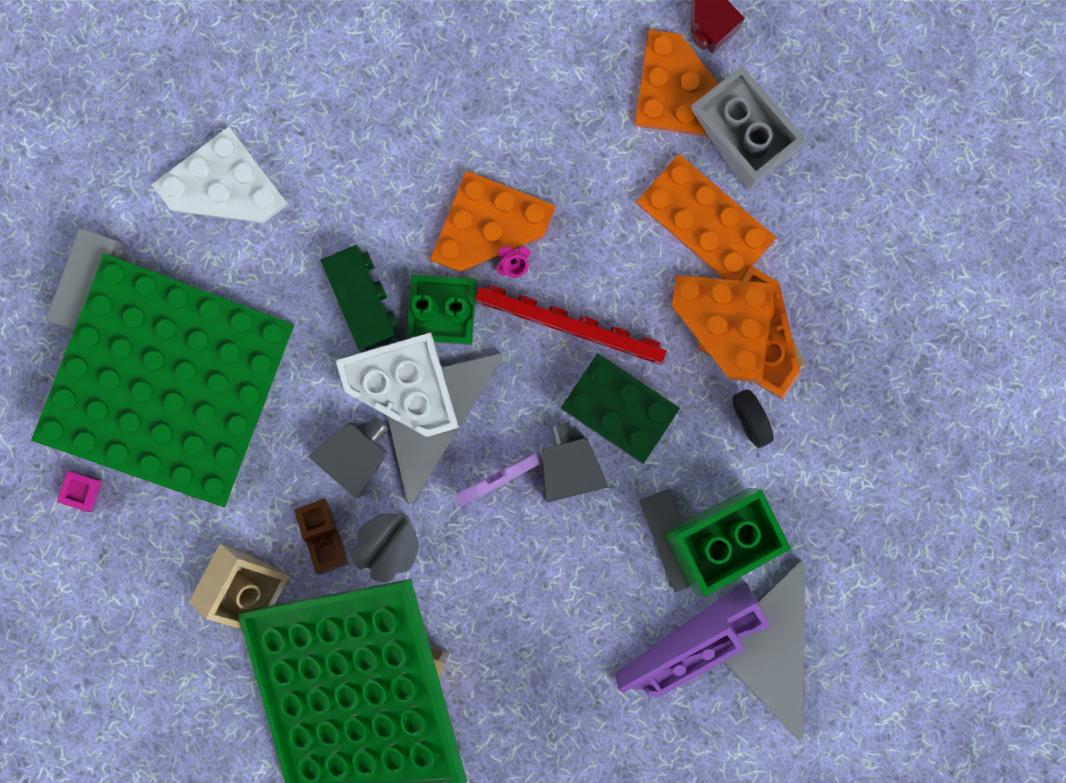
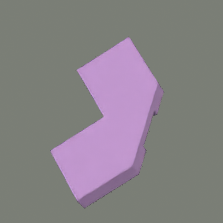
[455,452,542,507]

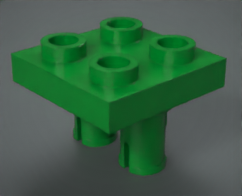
[407,275,477,345]

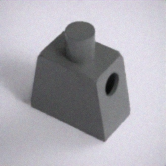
[308,417,389,498]
[542,422,608,503]

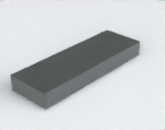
[639,488,690,593]

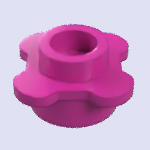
[496,246,530,278]

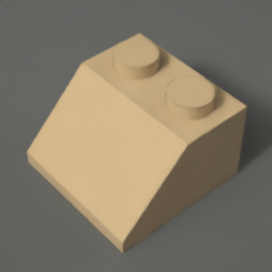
[189,543,289,629]

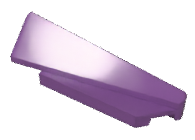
[615,582,771,697]

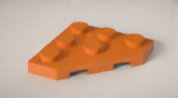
[634,29,718,137]
[430,170,556,273]
[698,266,801,400]
[672,275,775,383]

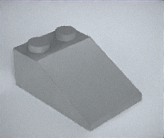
[691,66,806,191]

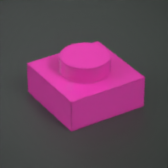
[57,471,103,512]

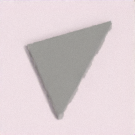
[387,353,503,504]
[724,559,805,741]

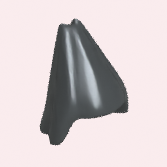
[351,513,419,582]

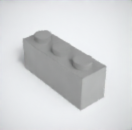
[45,228,127,330]

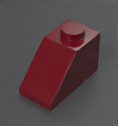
[690,0,745,54]

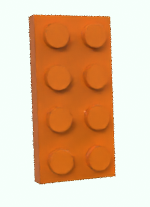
[636,154,777,281]

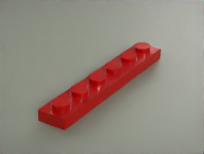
[475,285,667,365]

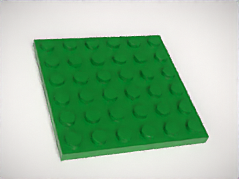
[31,253,294,508]
[238,579,467,783]

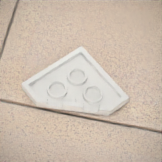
[151,127,289,224]
[336,332,459,437]

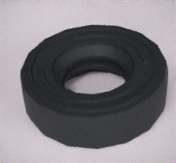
[732,389,774,448]

